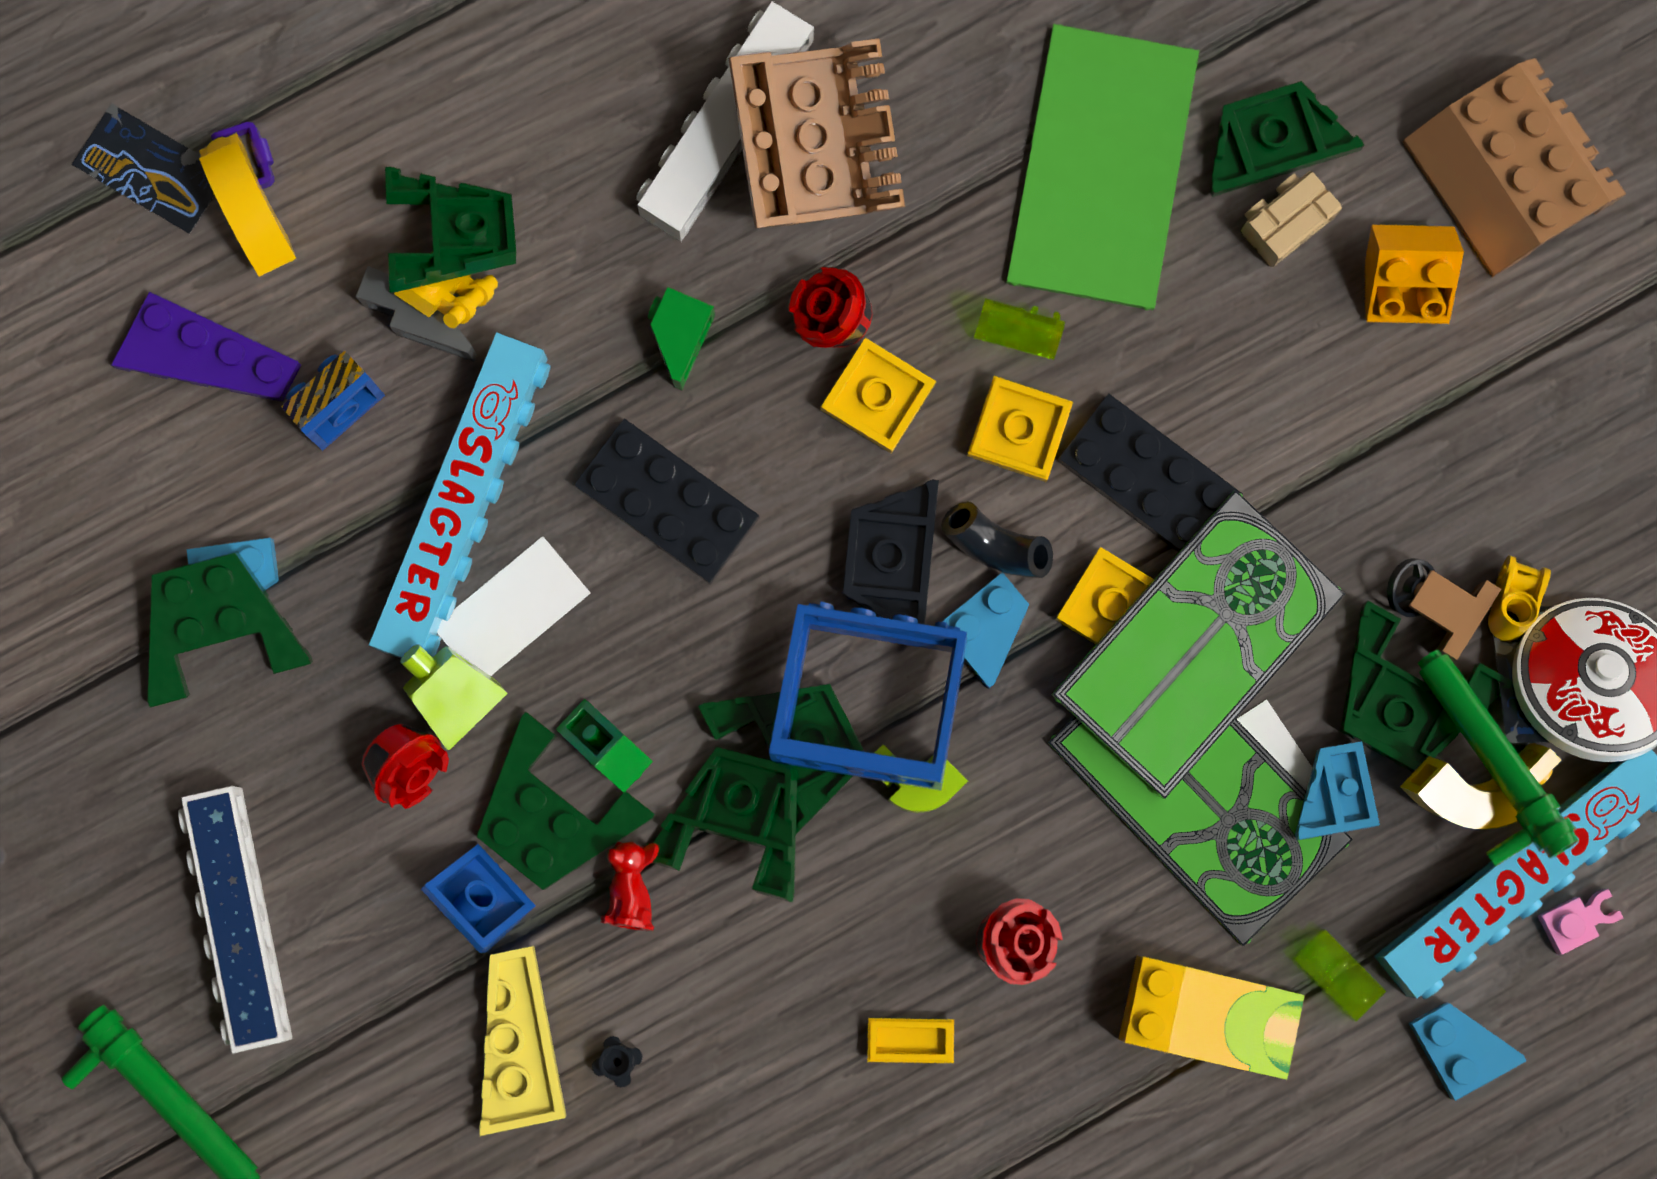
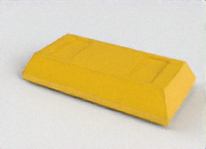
[867,1018,954,1063]

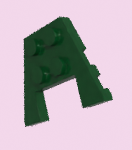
[385,167,516,292]
[148,551,313,708]
[1340,601,1513,772]
[698,684,865,834]
[477,712,656,890]
[646,747,797,903]

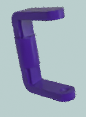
[211,122,275,189]

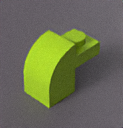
[874,744,968,813]

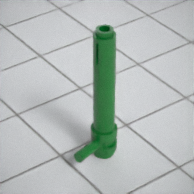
[1418,649,1579,867]
[62,1005,261,1179]

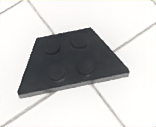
[843,479,939,625]

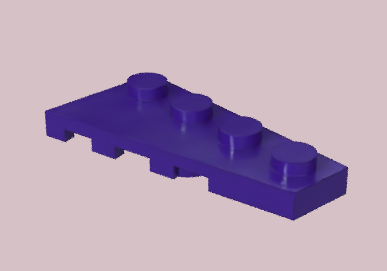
[111,292,302,402]

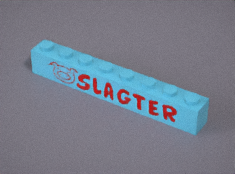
[369,332,550,659]
[1374,750,1657,999]

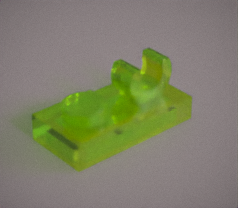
[974,298,1065,360]
[1292,929,1387,1022]

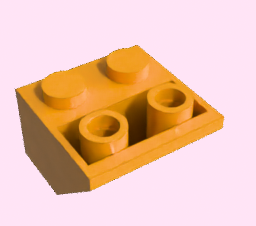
[1365,225,1464,324]

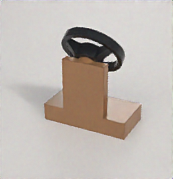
[1387,558,1501,662]

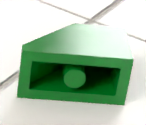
[648,287,715,390]
[556,698,653,793]

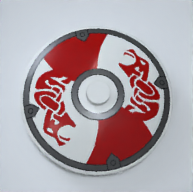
[1512,598,1657,762]

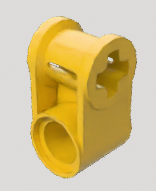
[1488,555,1551,642]

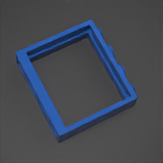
[769,602,967,791]

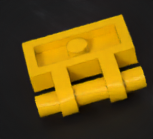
[394,252,498,328]

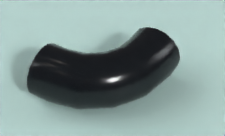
[941,501,1053,578]

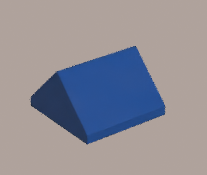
[421,844,536,953]

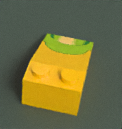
[1118,956,1305,1080]

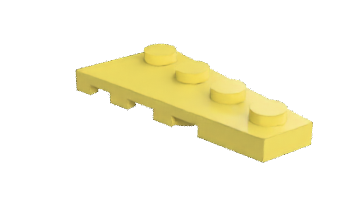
[479,946,567,1136]

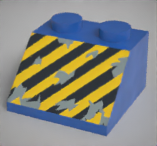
[281,351,385,451]

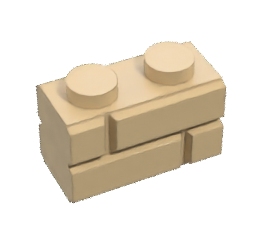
[1241,171,1342,268]

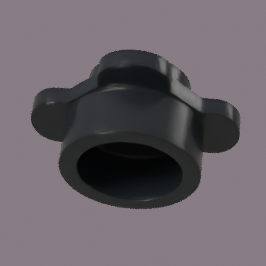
[592,1036,643,1088]

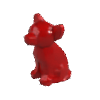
[600,842,659,932]

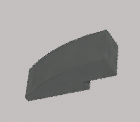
[356,266,477,362]

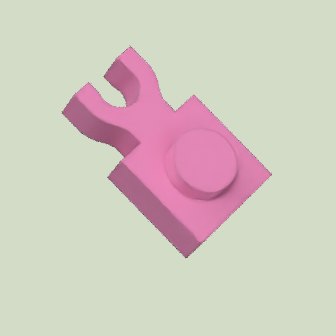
[1537,889,1623,955]

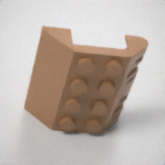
[728,39,905,229]
[1402,58,1626,278]

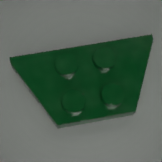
[1210,81,1364,197]

